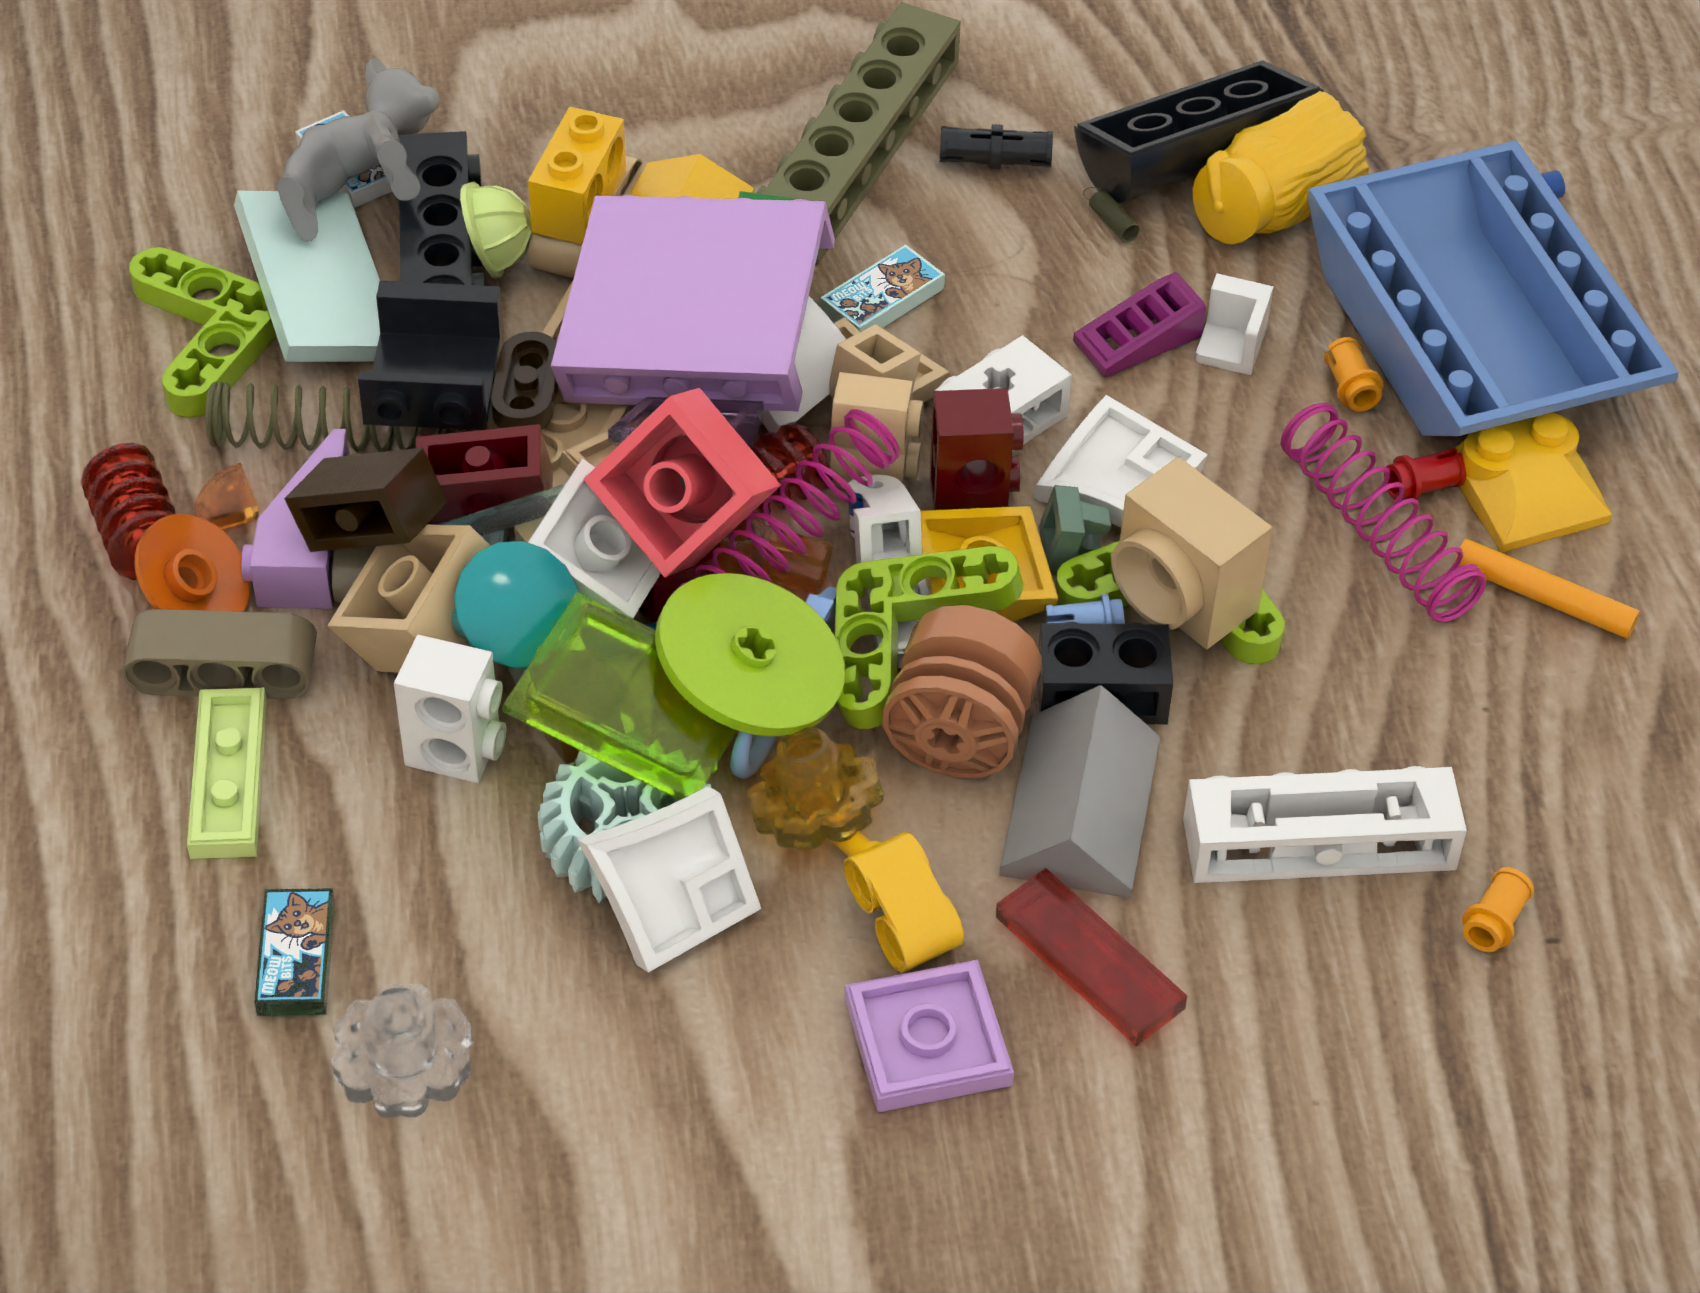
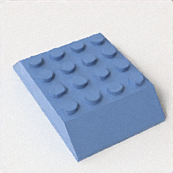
[1307,140,1679,436]

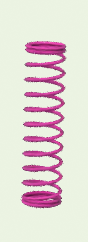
[1280,403,1486,622]
[672,409,900,594]

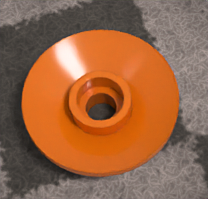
[135,514,251,612]

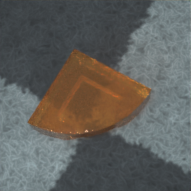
[195,463,259,529]

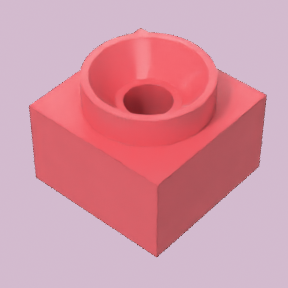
[583,388,781,578]

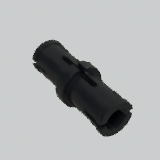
[940,124,1053,169]

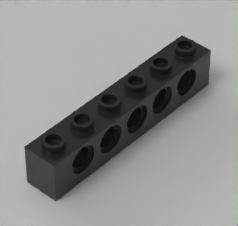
[398,131,485,286]

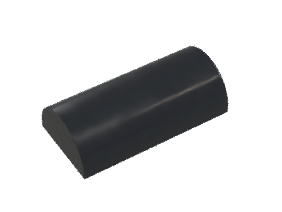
[1074,60,1324,204]

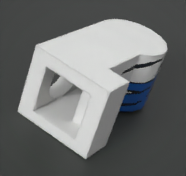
[848,475,922,563]

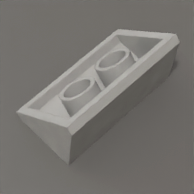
[999,685,1160,898]

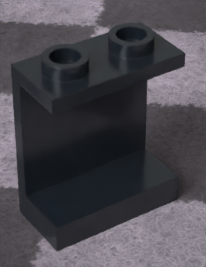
[358,281,504,430]

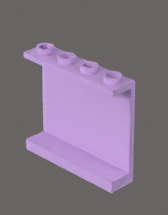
[551,195,835,412]

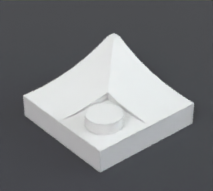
[1033,395,1208,527]
[578,786,761,973]

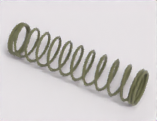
[205,382,475,453]

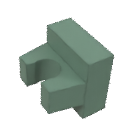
[1039,485,1111,573]

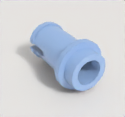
[1045,594,1125,624]

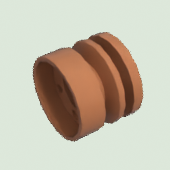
[882,605,1042,778]

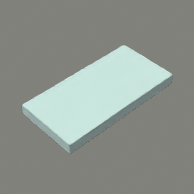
[234,190,380,362]

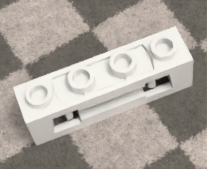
[1183,766,1467,883]

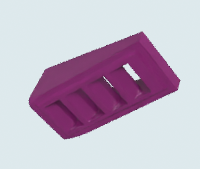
[1073,272,1206,377]

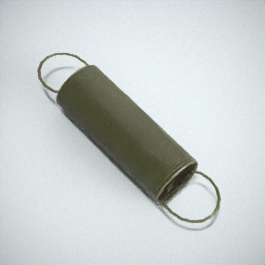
[1083,187,1146,246]

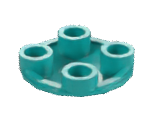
[451,541,581,670]

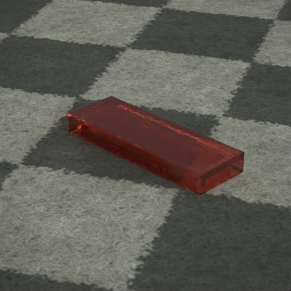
[995,868,1187,1046]

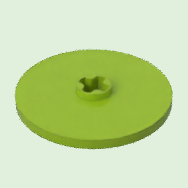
[655,573,845,736]

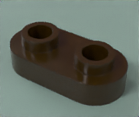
[491,332,559,430]

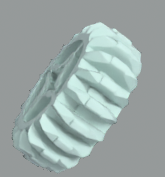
[538,737,711,903]

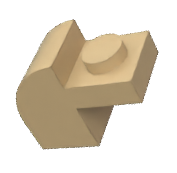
[829,324,950,402]

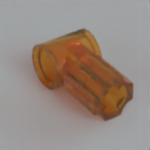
[712,509,833,595]

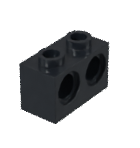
[1038,622,1173,725]

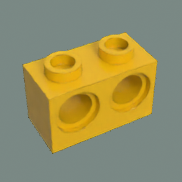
[528,107,626,245]

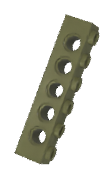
[756,2,961,265]

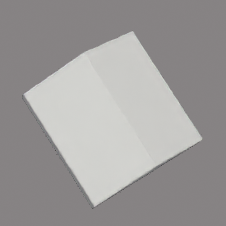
[527,459,660,624]

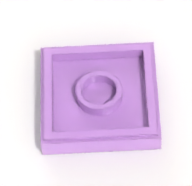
[844,959,1014,1113]

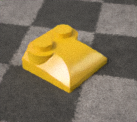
[1455,413,1612,553]

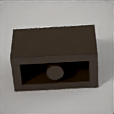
[284,447,448,552]

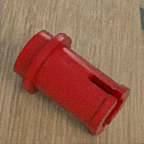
[1384,448,1467,500]

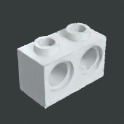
[394,634,507,783]

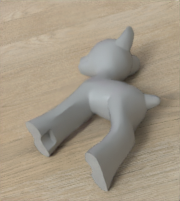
[276,58,440,242]

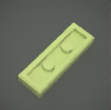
[187,687,267,859]

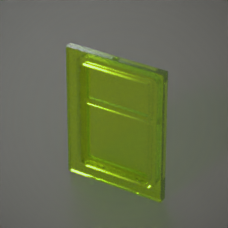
[502,592,737,800]

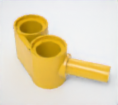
[829,820,964,973]

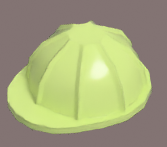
[460,182,532,279]

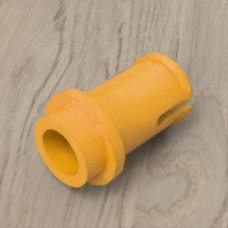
[1323,337,1384,412]
[1462,867,1534,952]

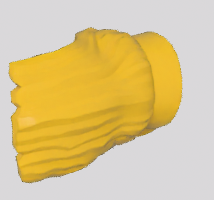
[1192,91,1369,244]

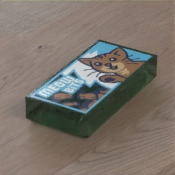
[254,888,335,1016]

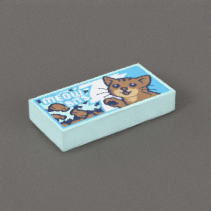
[820,244,945,332]

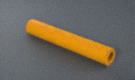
[1454,538,1640,639]

